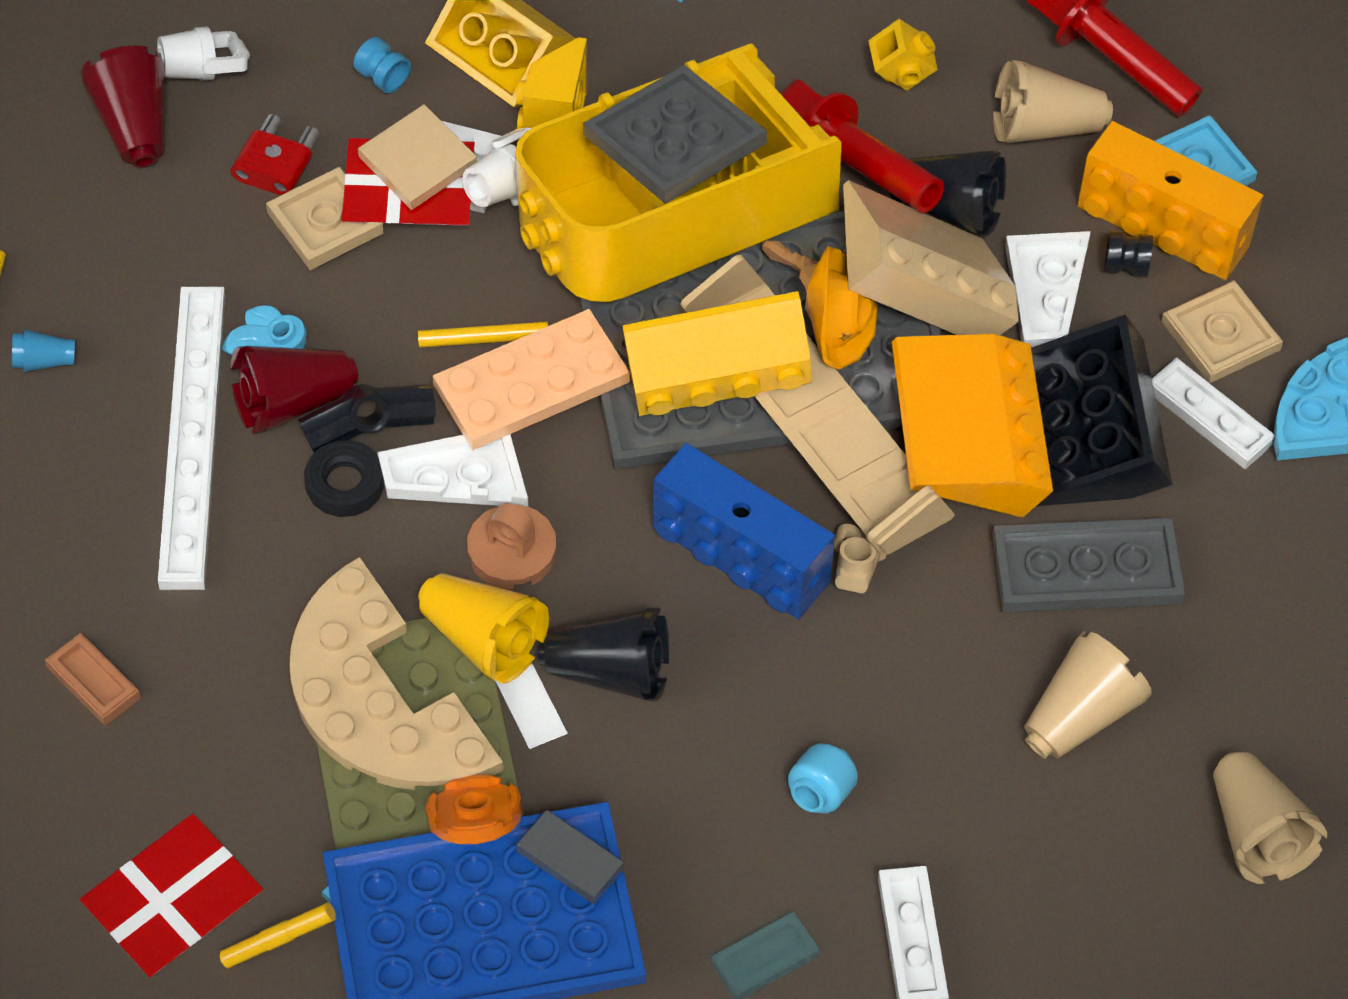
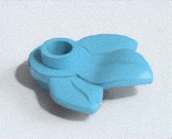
[222,305,307,356]

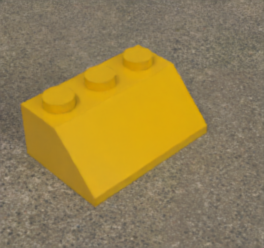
[425,0,576,108]

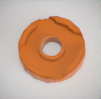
[425,775,523,844]

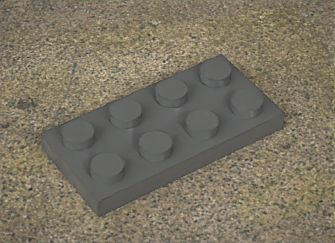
[992,518,1185,612]

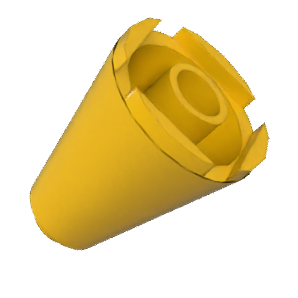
[418,573,550,684]

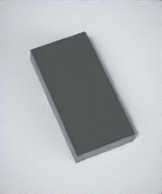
[517,810,624,905]

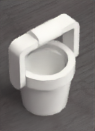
[157,26,250,81]
[462,128,532,207]

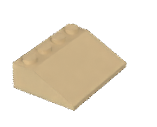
[843,180,1019,335]

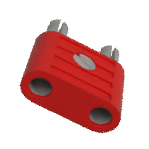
[230,114,319,195]

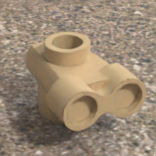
[834,524,887,594]

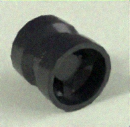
[1104,230,1153,278]

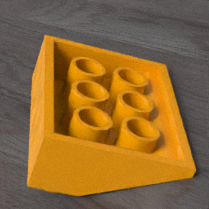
[892,334,1053,518]

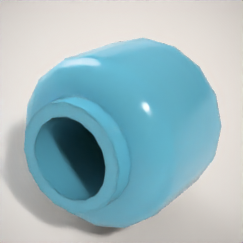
[788,743,858,814]

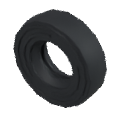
[304,440,384,517]

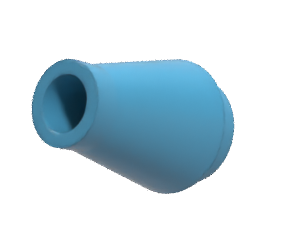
[12,329,75,372]

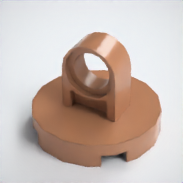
[467,503,557,590]

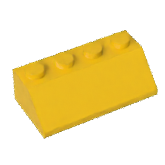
[622,291,812,416]

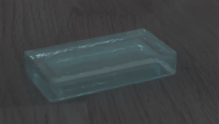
[711,911,820,999]

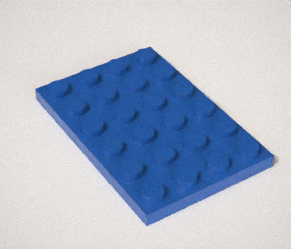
[323,802,646,999]

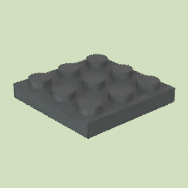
[583,65,767,204]

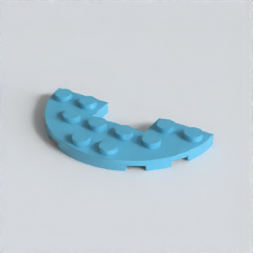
[1274,337,1348,460]

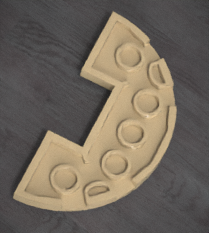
[290,557,503,790]

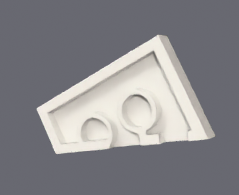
[1005,231,1091,348]
[377,434,528,507]

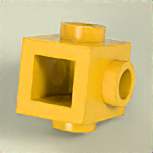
[868,19,938,91]

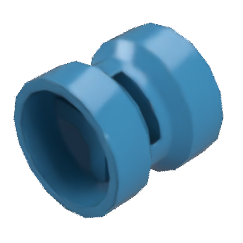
[353,37,411,94]

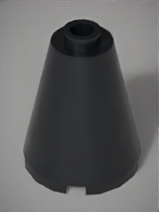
[887,151,1006,236]
[538,608,670,701]

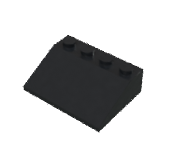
[1031,314,1173,506]

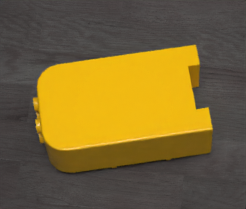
[515,43,841,302]

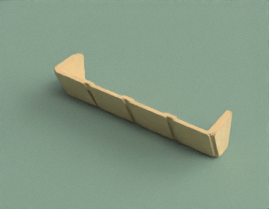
[681,255,955,554]

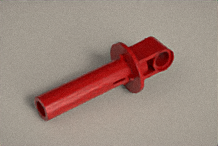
[1026,0,1203,118]
[780,79,944,213]

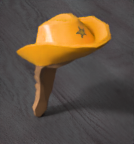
[762,241,878,370]

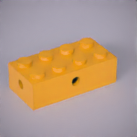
[1077,121,1263,280]

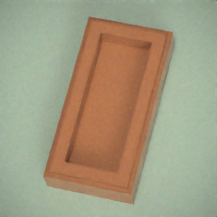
[45,633,141,726]

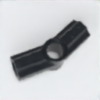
[298,384,436,453]

